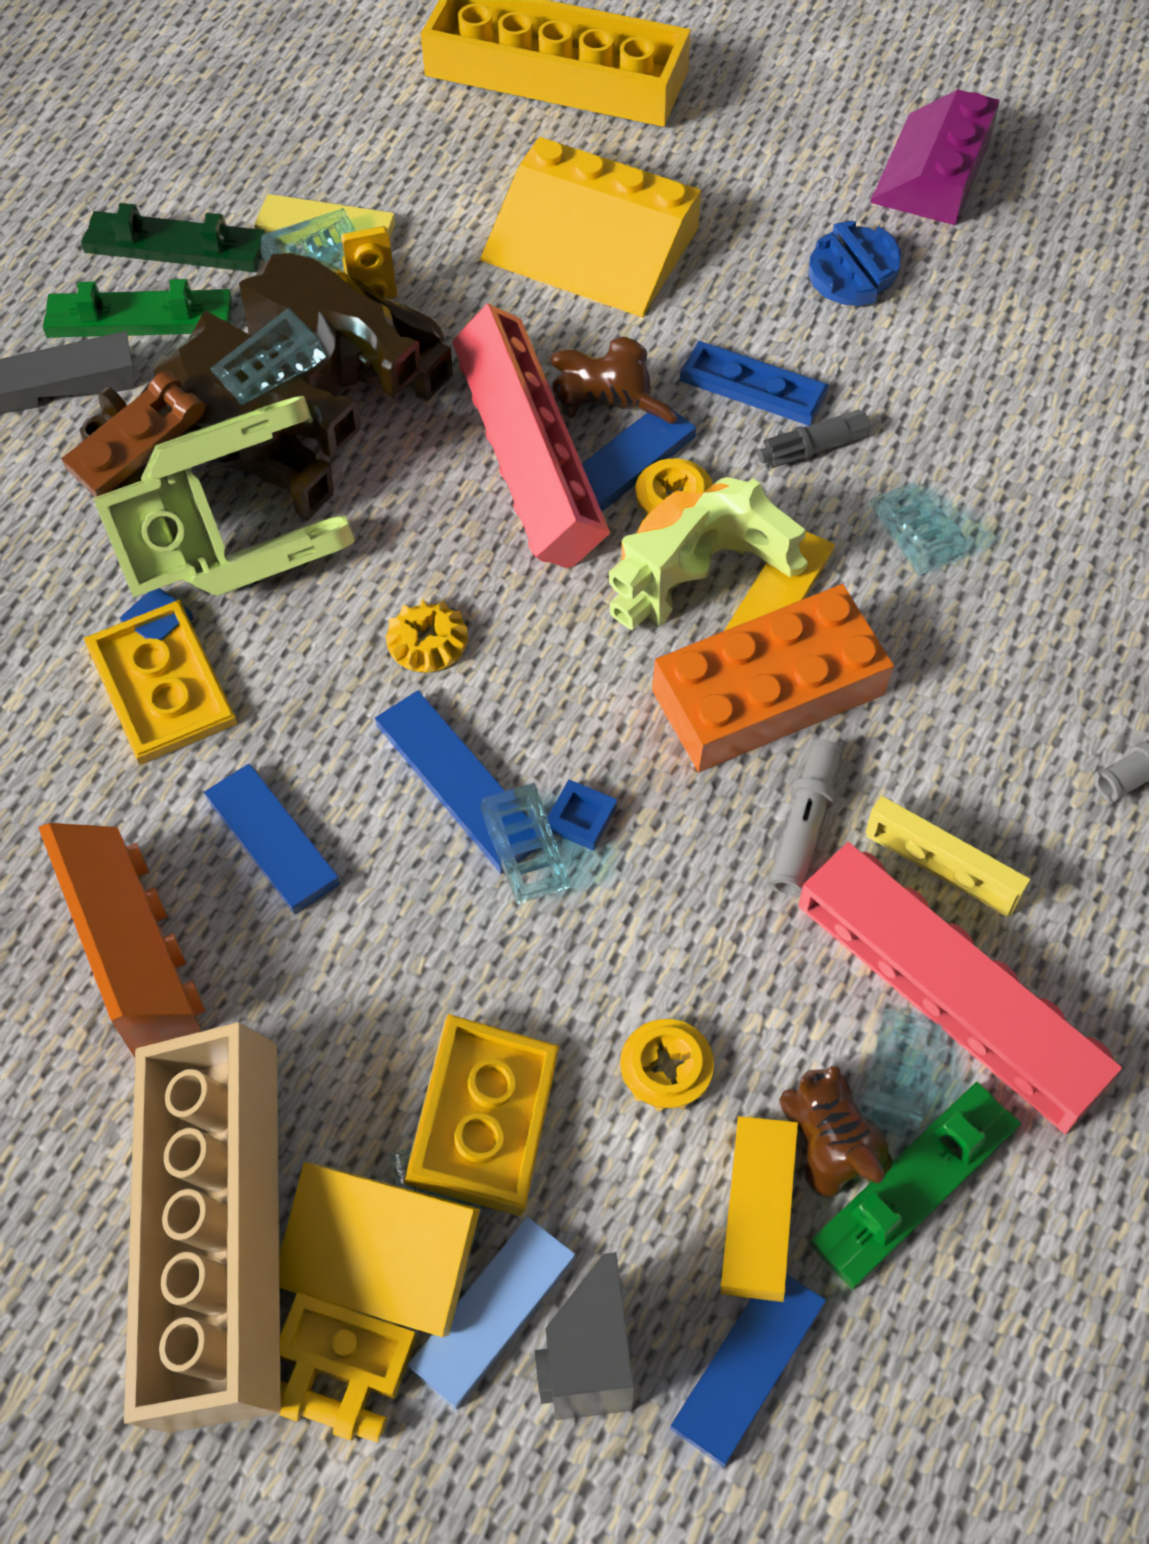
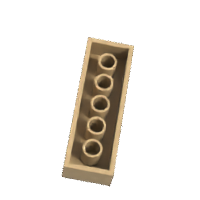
[124,1022,281,1433]

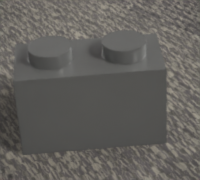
[535,1252,634,1420]

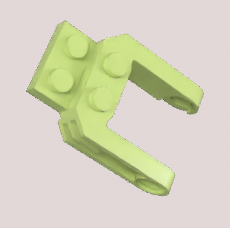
[93,396,355,598]

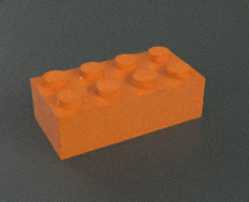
[652,583,894,772]

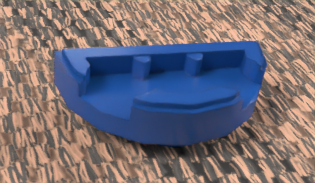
[833,221,901,295]
[808,232,878,306]

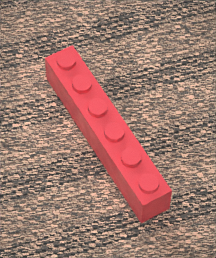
[452,303,610,568]
[798,842,1122,1135]

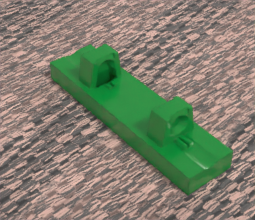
[43,279,232,338]
[809,1081,1022,1290]

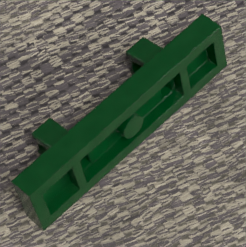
[81,203,267,272]

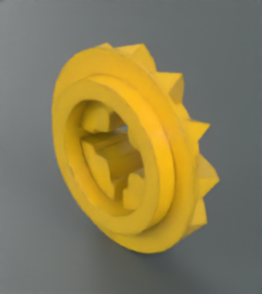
[635,458,713,515]
[385,598,468,673]
[620,1019,714,1112]

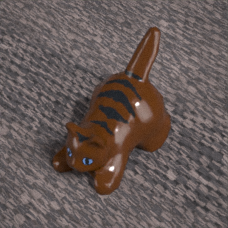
[551,337,678,424]
[779,1066,893,1197]

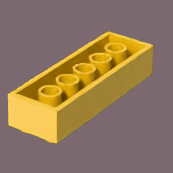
[421,0,691,127]

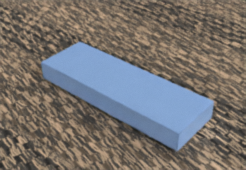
[407,1216,576,1410]

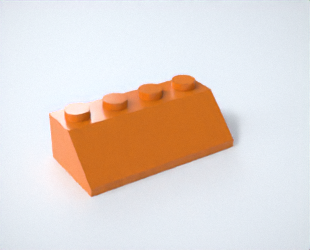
[38,823,206,1058]

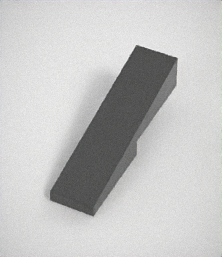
[0,331,134,413]

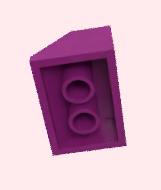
[871,89,1000,225]

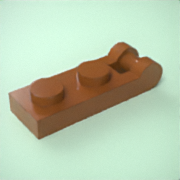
[61,371,205,497]

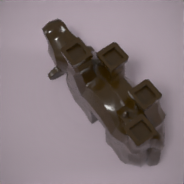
[80,252,453,521]

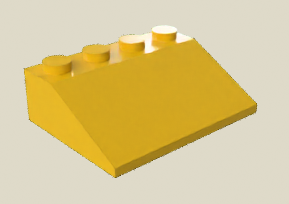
[481,136,701,317]

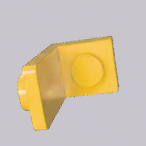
[341,226,398,299]

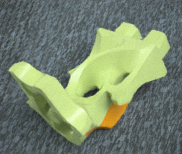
[609,477,808,630]

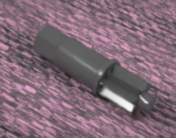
[757,409,871,468]

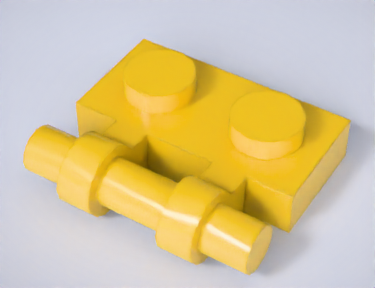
[279,1292,417,1443]

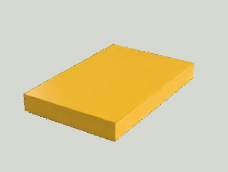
[84,599,238,765]
[403,1014,560,1217]
[279,1162,480,1337]

